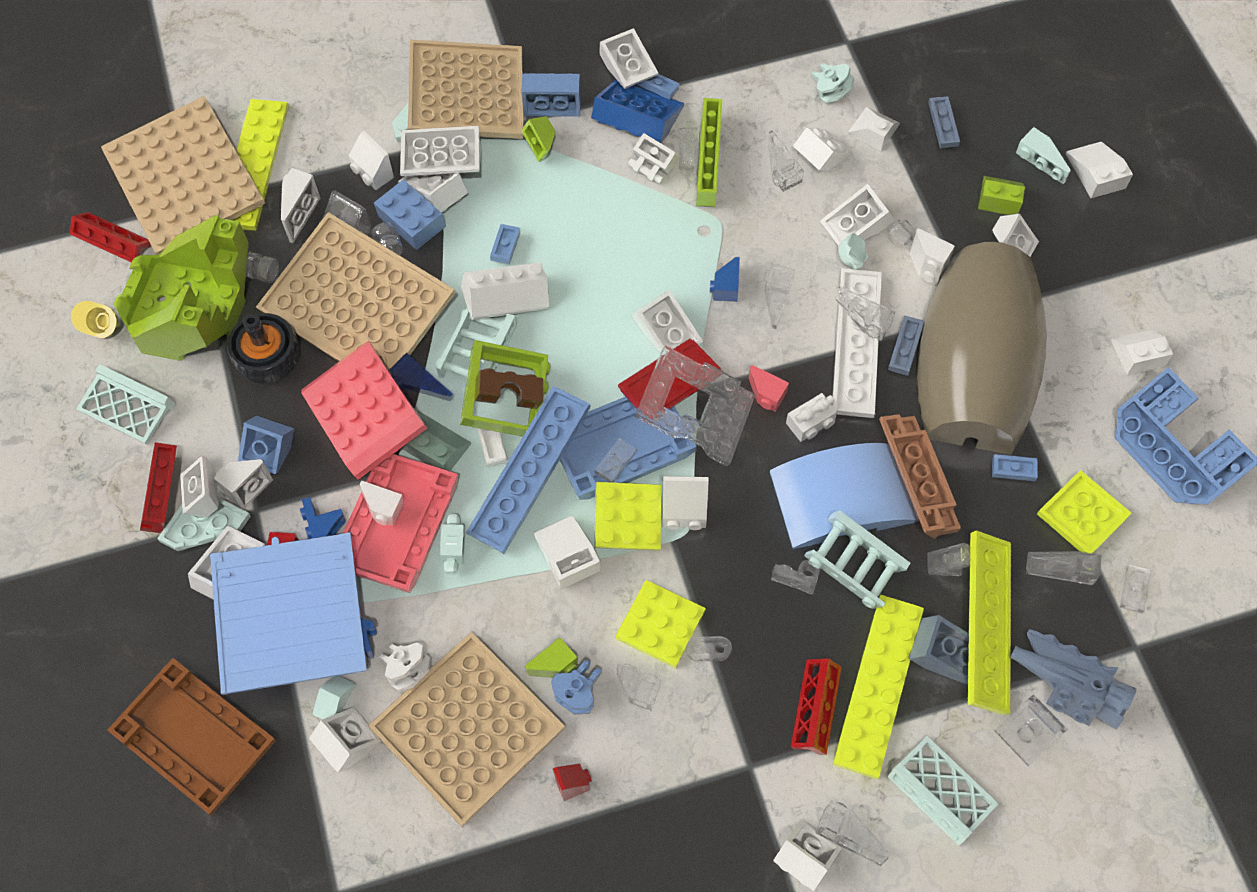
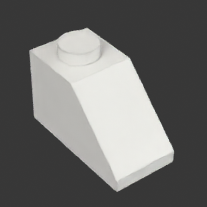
[360,481,404,526]

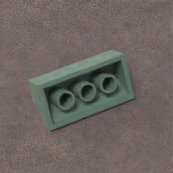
[401,408,471,471]

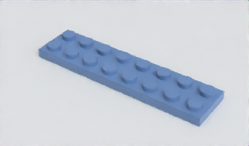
[466,386,591,554]

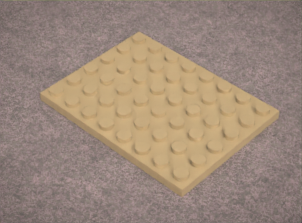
[101,96,265,255]
[256,212,456,378]

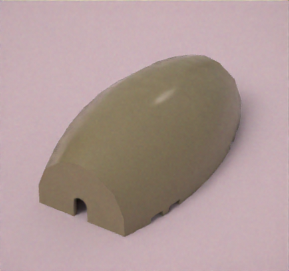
[917,242,1047,455]

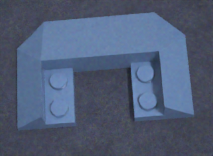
[1115,367,1257,505]

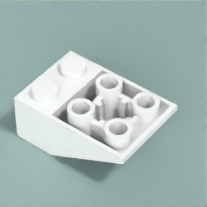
[533,515,601,589]

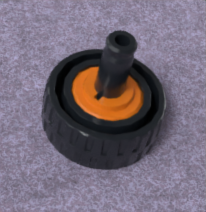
[227,313,300,384]

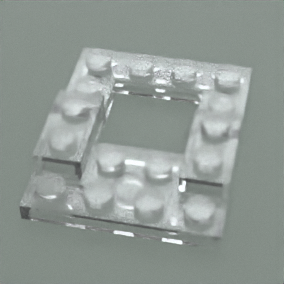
[635,345,755,466]

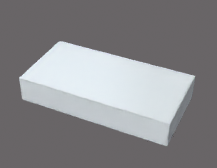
[477,428,508,467]

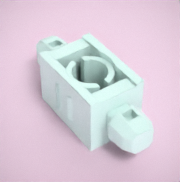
[440,514,465,575]

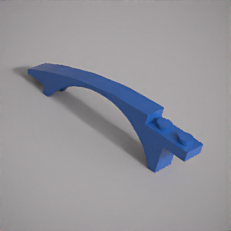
[300,497,377,659]

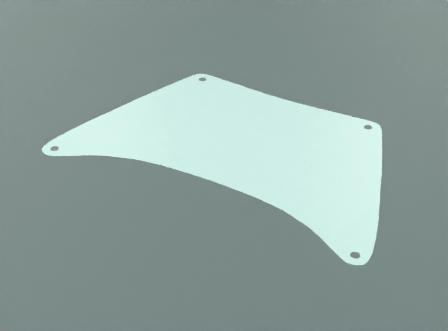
[356,137,723,603]

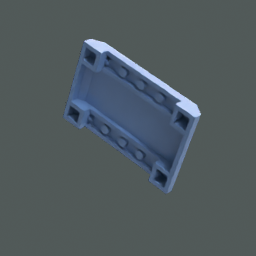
[560,396,696,500]

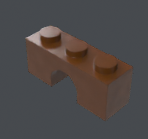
[475,368,543,409]

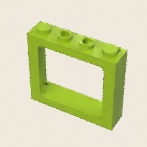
[460,340,551,437]

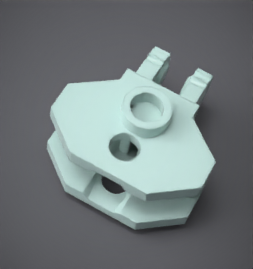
[811,63,854,103]

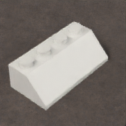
[460,262,549,320]

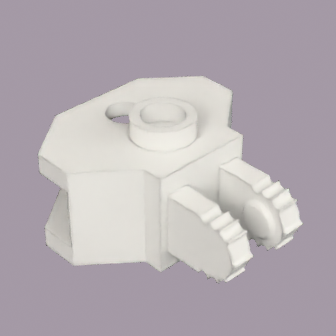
[378,643,431,692]

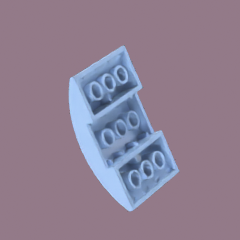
[770,443,919,549]

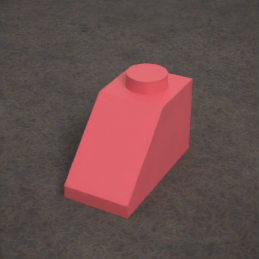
[749,365,789,412]

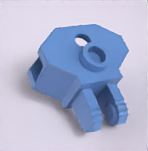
[551,660,603,715]

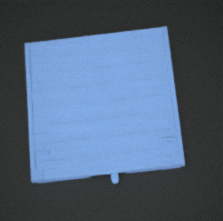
[210,532,367,695]

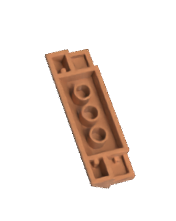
[879,414,961,539]

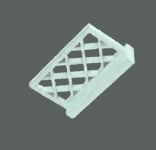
[76,364,176,444]
[888,736,999,846]

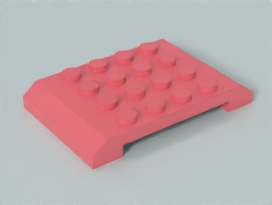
[301,341,427,480]
[342,454,459,593]

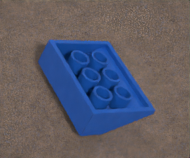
[591,79,684,143]

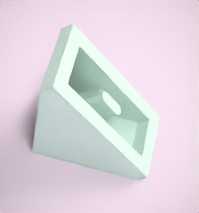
[313,676,356,720]

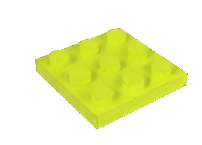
[1037,470,1132,558]
[594,482,661,551]
[615,580,706,669]

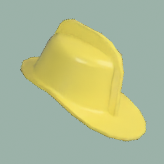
[71,301,120,338]

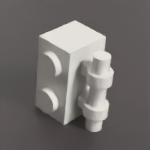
[628,133,679,184]
[786,393,837,442]

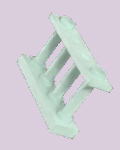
[436,307,516,379]
[804,510,910,609]

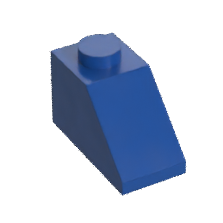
[710,257,740,302]

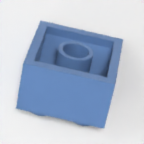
[238,416,294,474]

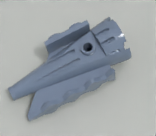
[1010,629,1136,730]

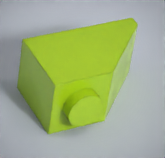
[521,116,556,162]
[525,638,578,678]

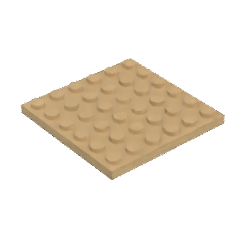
[408,39,523,139]
[368,632,565,828]

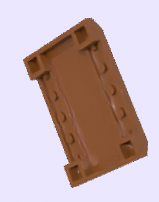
[107,658,276,816]

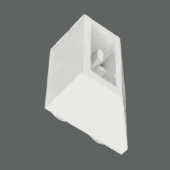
[794,127,850,171]

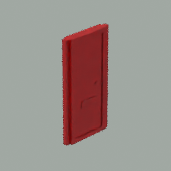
[618,338,723,422]

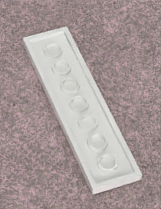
[832,268,882,418]

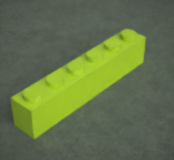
[696,98,723,207]

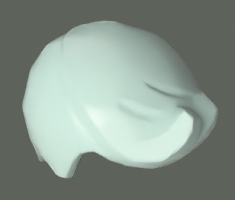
[838,233,868,270]

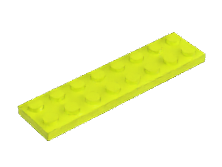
[233,99,289,231]
[968,531,1011,715]
[832,595,924,780]

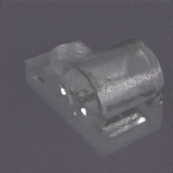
[771,559,820,595]

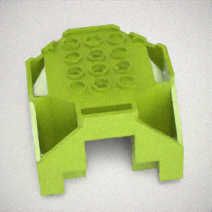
[113,215,248,361]

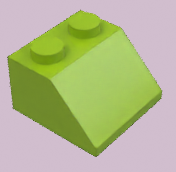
[978,176,1025,215]

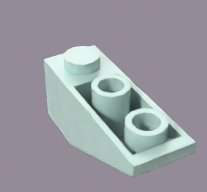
[1016,127,1071,184]

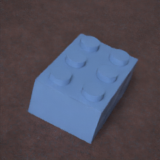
[521,73,581,117]
[374,179,446,250]

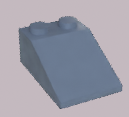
[909,615,969,685]

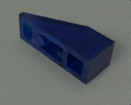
[389,352,453,401]

